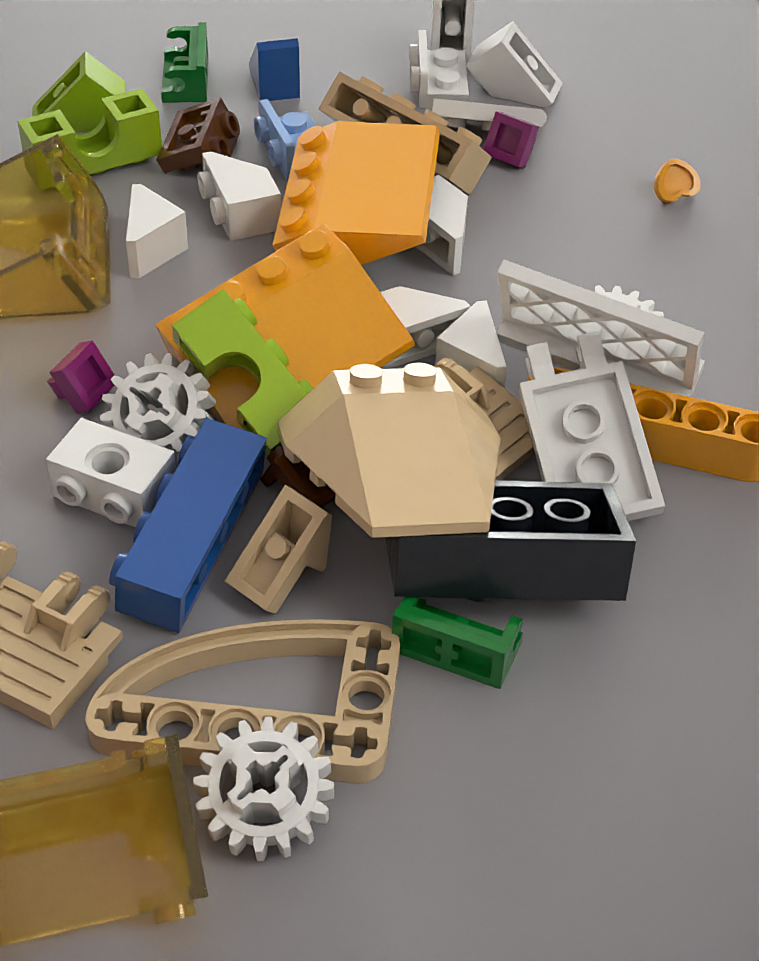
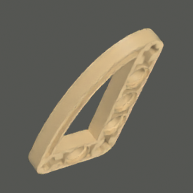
[85,619,400,783]

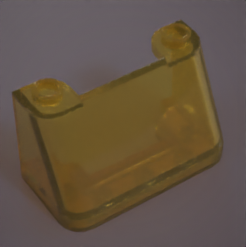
[0,134,111,319]
[0,734,208,946]

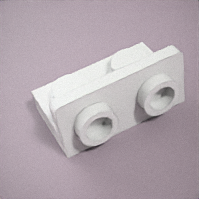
[409,30,469,108]

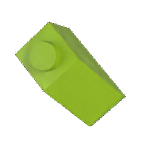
[32,51,125,132]

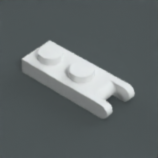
[432,98,547,131]

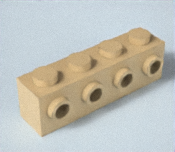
[318,71,492,195]

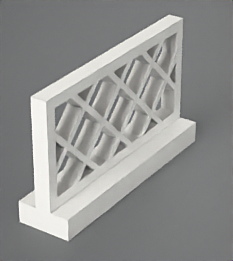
[496,259,705,397]

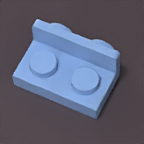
[254,99,316,182]

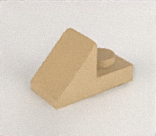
[225,485,332,614]

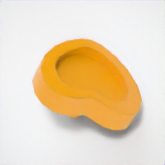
[654,159,701,203]

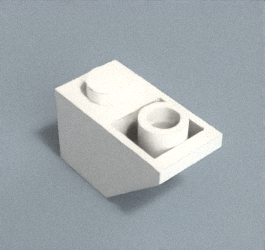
[197,152,281,241]

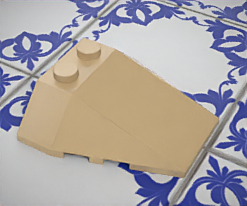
[278,363,501,538]

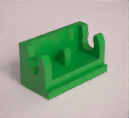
[161,22,209,103]
[392,597,524,689]

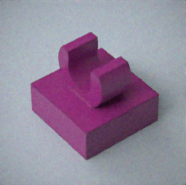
[483,111,539,167]
[47,340,115,413]

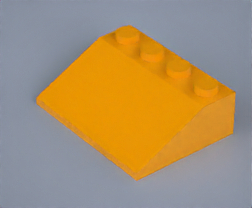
[272,121,440,265]
[155,223,415,430]

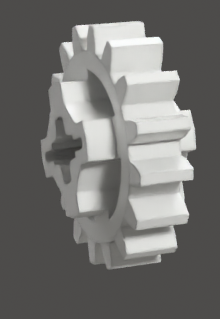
[100,353,216,454]
[193,717,335,861]

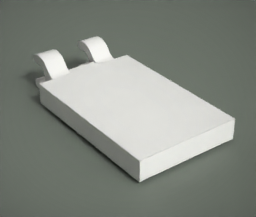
[519,331,665,521]

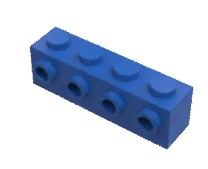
[109,417,267,633]

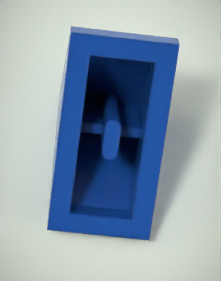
[249,38,300,101]

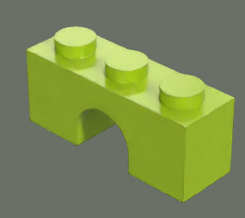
[17,88,162,188]
[172,289,314,458]

